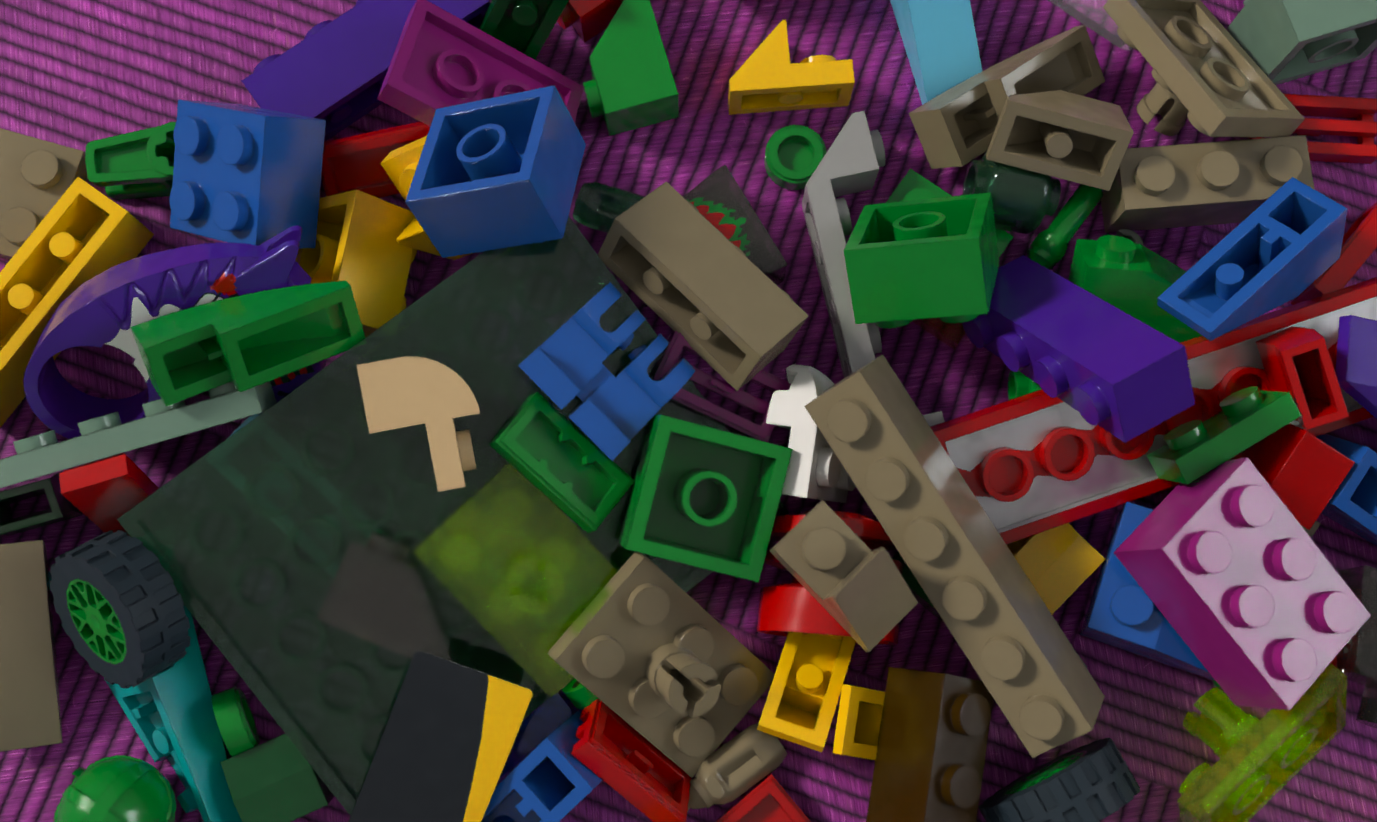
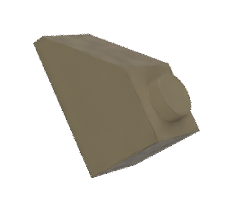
[986,90,1134,191]

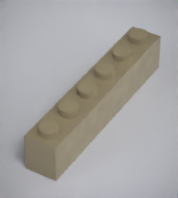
[804,354,1105,758]

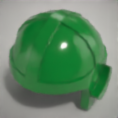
[54,755,176,822]

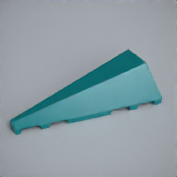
[48,526,242,822]

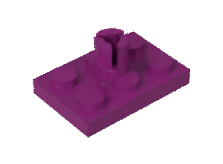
[377,0,584,126]

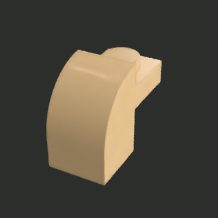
[356,356,480,492]

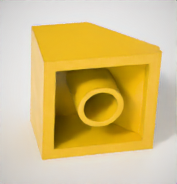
[296,190,417,338]

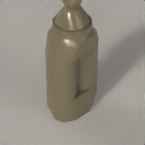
[687,723,787,813]

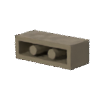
[1101,135,1314,233]
[597,181,809,391]

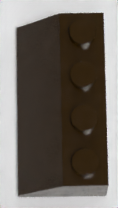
[866,667,993,822]

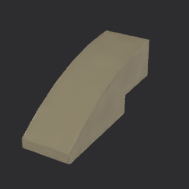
[909,25,1105,169]
[0,540,63,752]

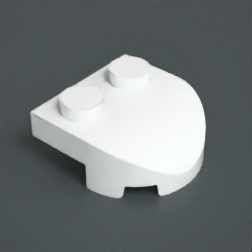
[766,364,856,503]

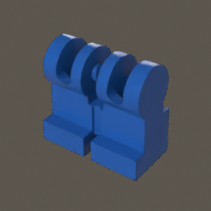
[518,282,696,461]

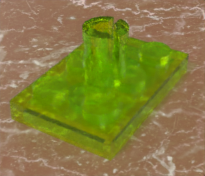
[413,463,618,698]
[1177,663,1347,822]

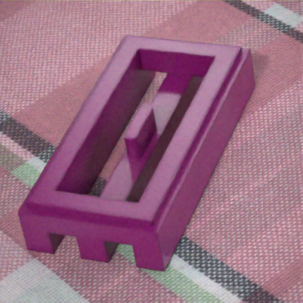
[651,330,791,442]

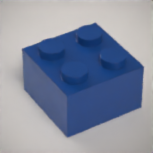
[405,85,586,258]
[169,99,326,249]

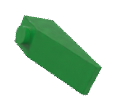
[1068,235,1202,343]

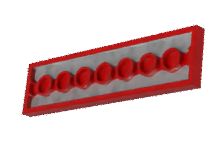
[930,277,1377,544]

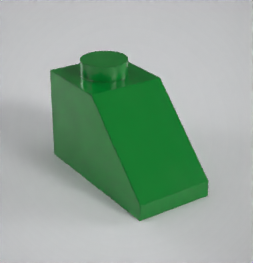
[583,0,679,136]

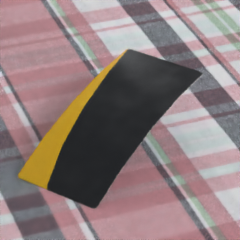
[349,650,533,822]

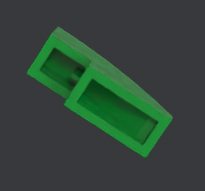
[130,281,367,407]

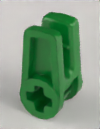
[85,122,176,200]

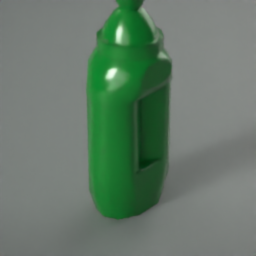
[1027,184,1103,270]

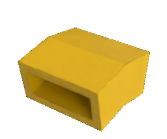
[1007,523,1106,614]

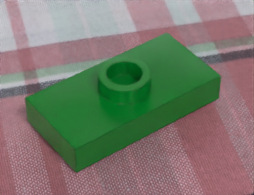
[488,392,634,533]

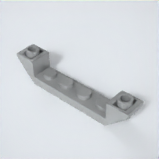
[801,111,944,427]

